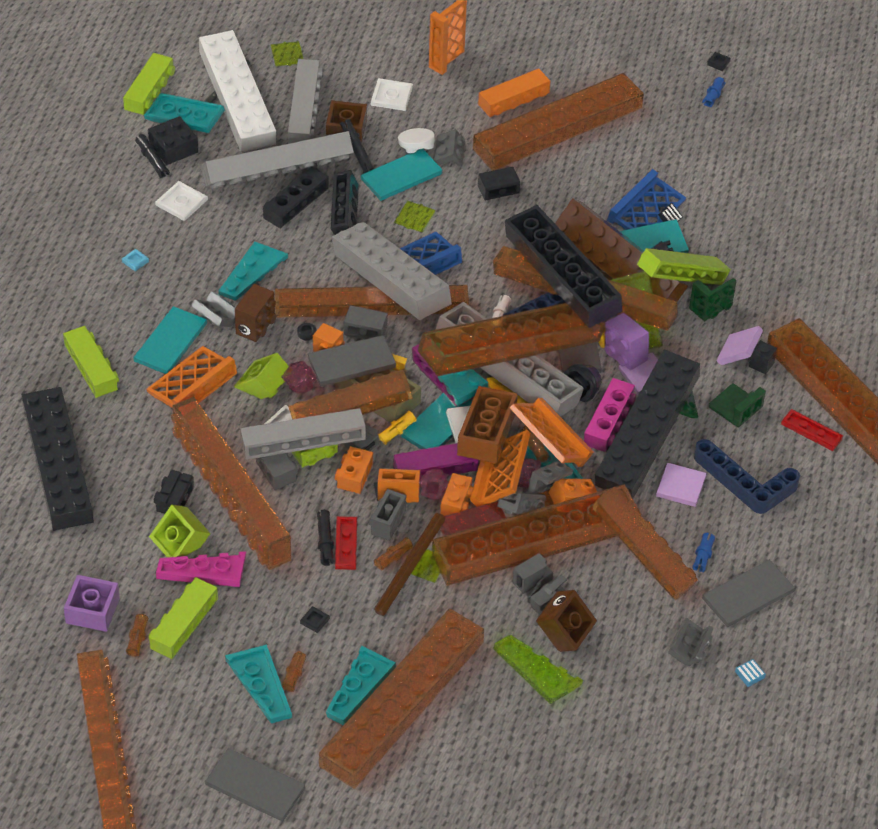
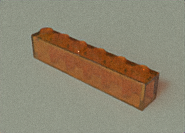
[288,369,413,420]
[593,486,698,600]

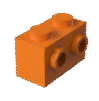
[313,323,345,352]
[335,446,373,494]
[378,469,420,503]
[440,473,474,523]
[548,478,600,511]

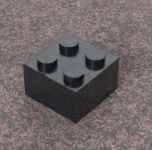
[148,116,198,166]

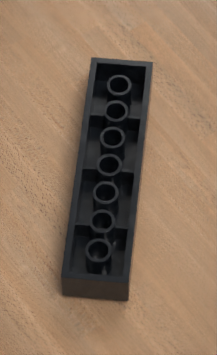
[505,205,622,328]
[595,349,700,501]
[21,387,94,531]

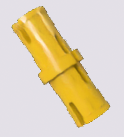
[378,411,417,445]

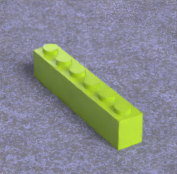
[637,248,731,285]

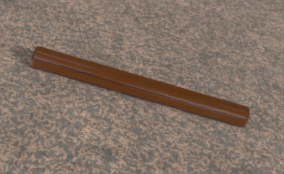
[374,513,445,616]

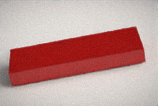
[781,409,843,451]
[335,516,357,570]

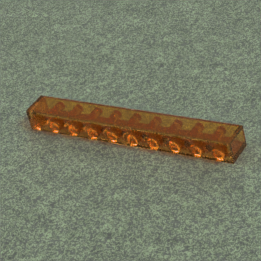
[493,246,678,331]
[275,285,469,318]
[77,650,136,829]

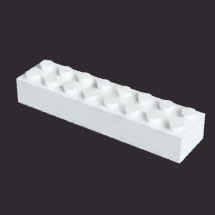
[199,30,276,153]

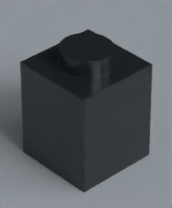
[749,340,777,375]

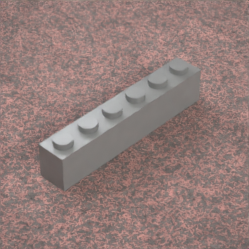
[288,59,323,144]
[240,408,366,460]

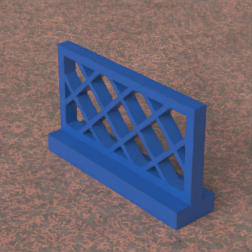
[607,169,686,230]
[400,232,462,275]

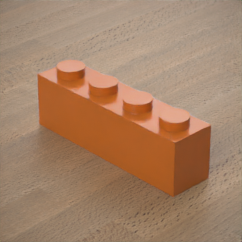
[478,68,551,117]

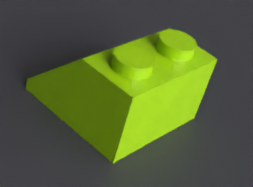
[234,353,292,399]
[149,505,211,558]

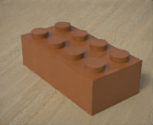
[457,386,518,463]

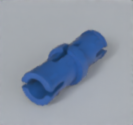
[702,77,726,107]
[692,533,715,572]

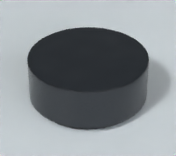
[297,323,317,341]

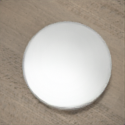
[398,128,435,153]

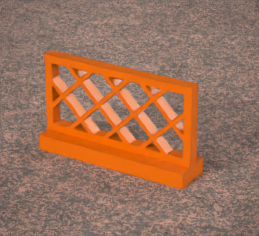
[429,0,467,75]
[146,346,237,417]
[510,398,594,467]
[470,430,531,513]

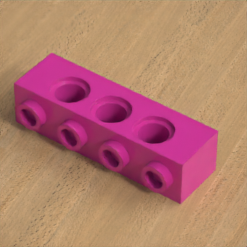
[584,378,637,452]

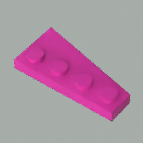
[156,551,246,587]

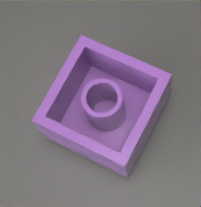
[605,313,649,370]
[64,575,120,632]

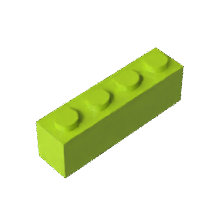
[123,53,175,115]
[63,325,119,398]
[149,577,218,659]

